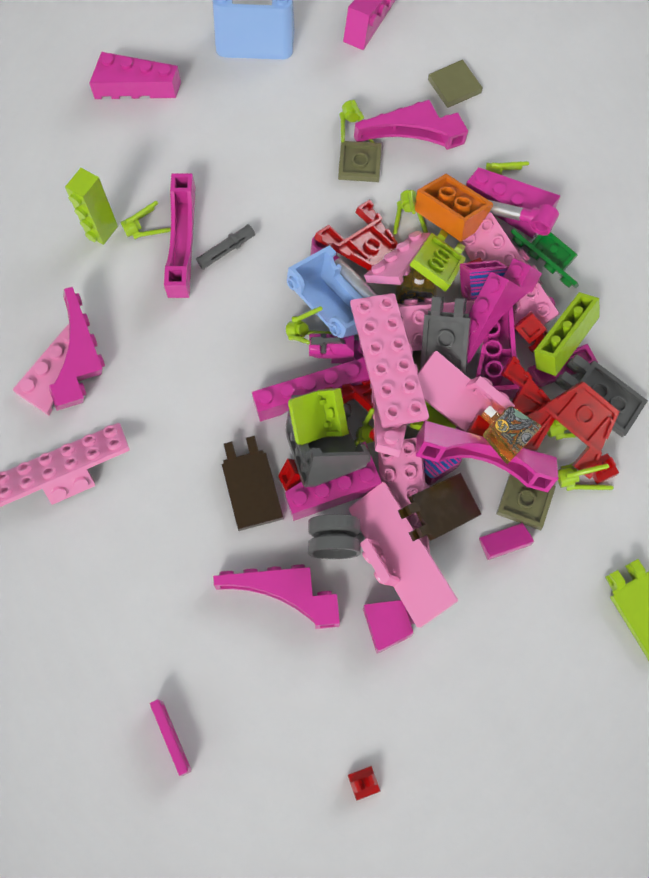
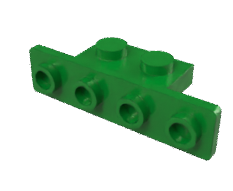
[510,229,579,288]

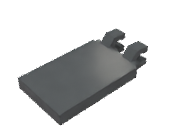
[420,296,471,375]
[555,354,648,437]

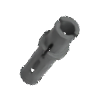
[196,224,255,270]

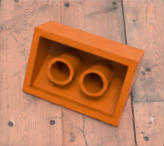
[415,174,493,242]

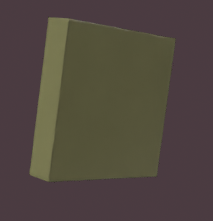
[428,60,483,108]
[338,141,381,182]
[496,474,556,531]

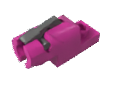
[309,333,364,364]

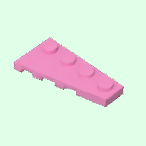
[364,231,431,285]
[13,324,69,416]
[370,382,407,457]

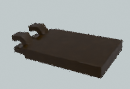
[222,436,284,531]
[397,473,482,541]

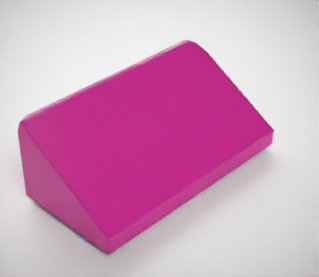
[479,523,534,560]

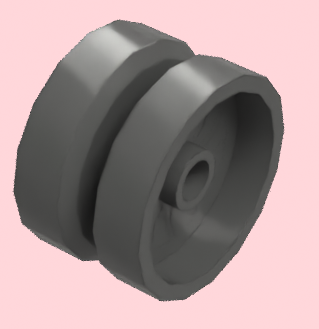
[308,514,361,559]

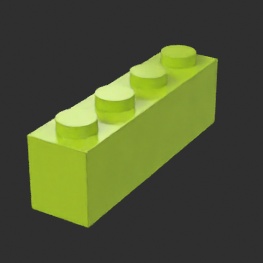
[65,168,118,245]
[534,292,600,376]

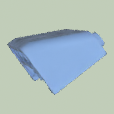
[213,0,295,60]
[287,245,370,338]

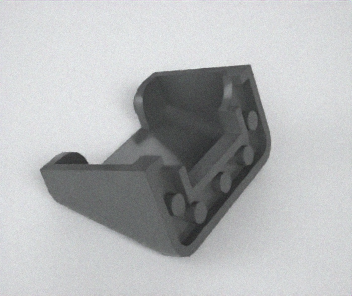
[286,395,371,488]

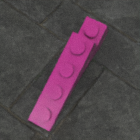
[354,100,468,150]
[467,258,542,363]
[49,287,105,411]
[213,564,340,629]

